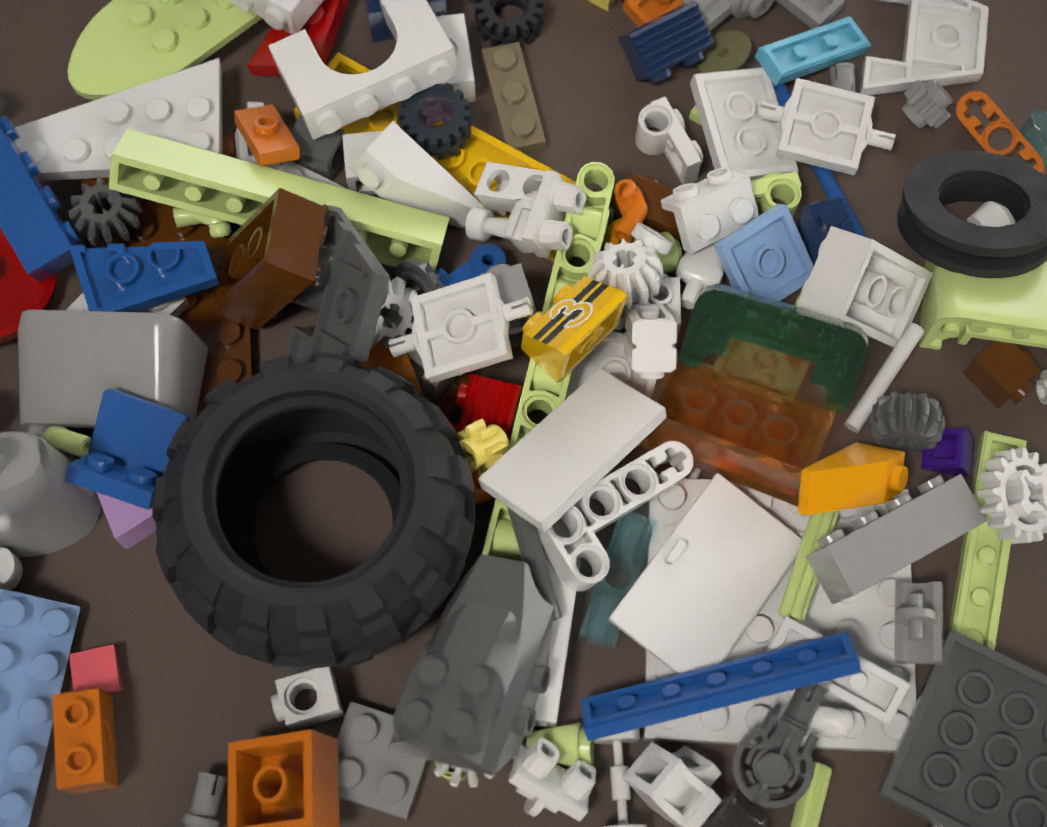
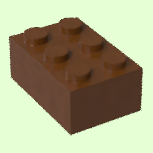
[212,188,327,330]

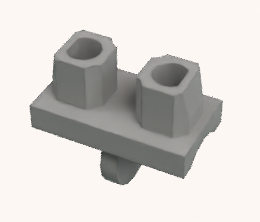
[894,581,943,665]

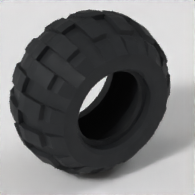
[152,353,475,672]

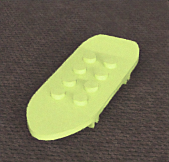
[68,0,262,100]

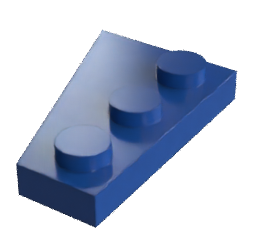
[69,241,219,312]

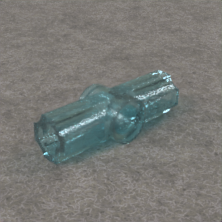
[578,512,656,649]

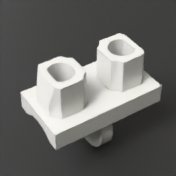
[508,737,596,822]

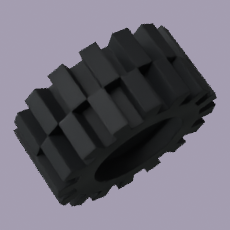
[475,0,544,49]

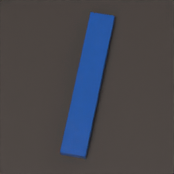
[580,632,862,741]

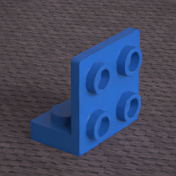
[64,388,189,510]

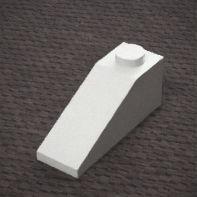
[350,121,484,229]

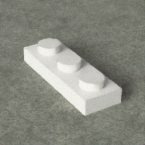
[766,616,911,725]

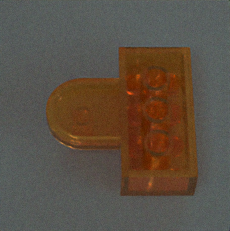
[638,315,837,507]

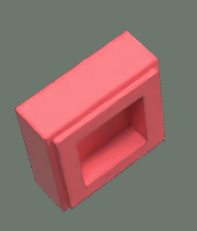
[69,644,123,694]

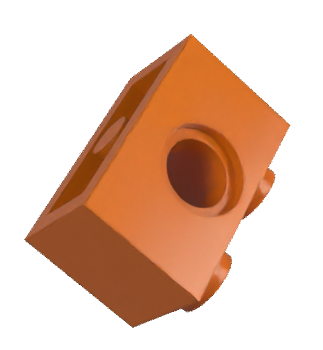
[52,688,118,794]

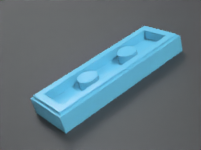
[755,16,871,86]

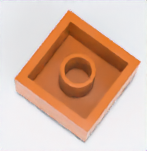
[227,729,340,827]

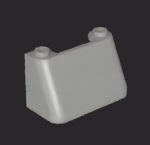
[18,310,208,438]

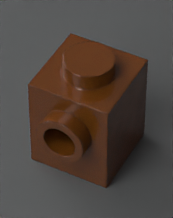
[963,341,1041,409]

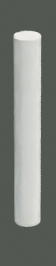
[844,323,925,433]

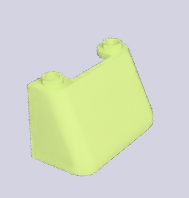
[919,259,1047,350]

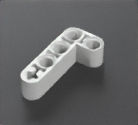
[537,441,693,592]

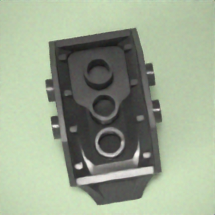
[388,554,554,776]

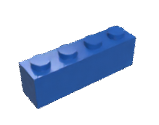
[0,116,82,282]

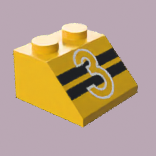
[521,276,627,383]

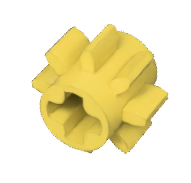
[457,419,510,476]

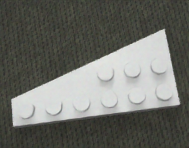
[15,58,222,181]

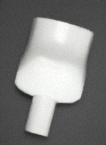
[675,241,725,309]

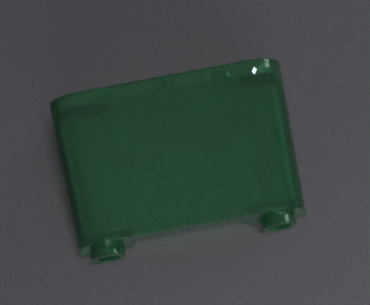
[677,284,868,414]

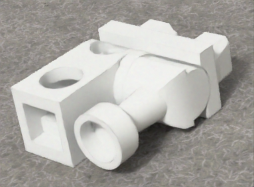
[465,162,586,258]

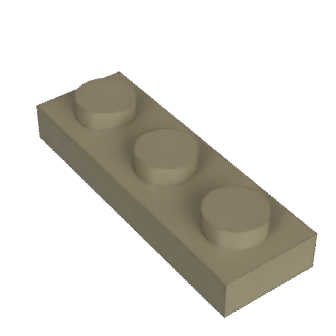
[481,42,546,154]

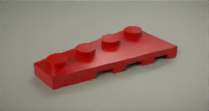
[247,0,349,76]

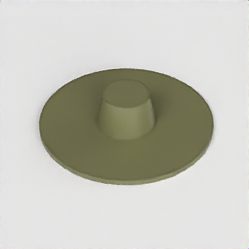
[696,30,752,73]

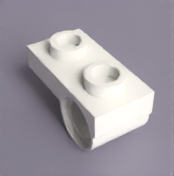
[635,97,703,185]

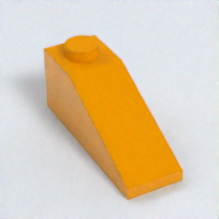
[798,442,908,515]

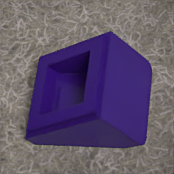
[921,428,975,477]

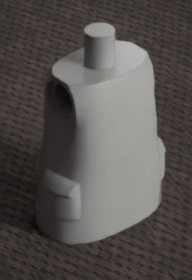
[0,431,101,557]

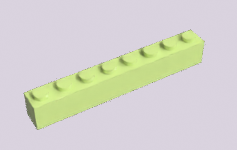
[109,128,450,272]

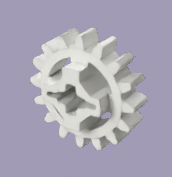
[977,447,1047,544]

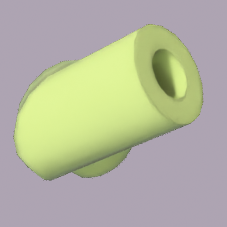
[173,207,232,238]
[42,425,92,458]

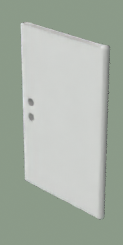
[608,473,802,674]

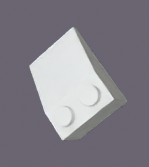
[797,226,933,348]

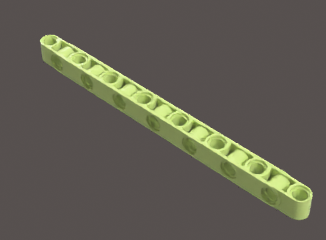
[435,162,614,781]

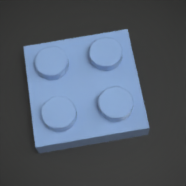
[713,204,814,318]

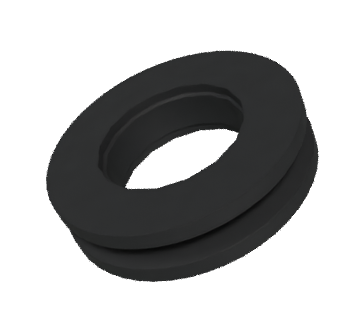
[897,151,1047,278]

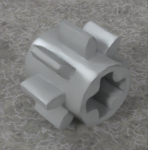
[902,80,953,129]

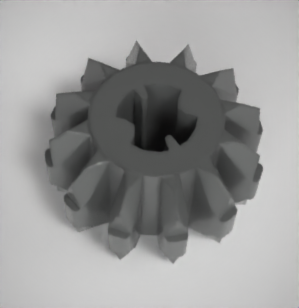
[68,176,142,248]
[869,391,945,453]

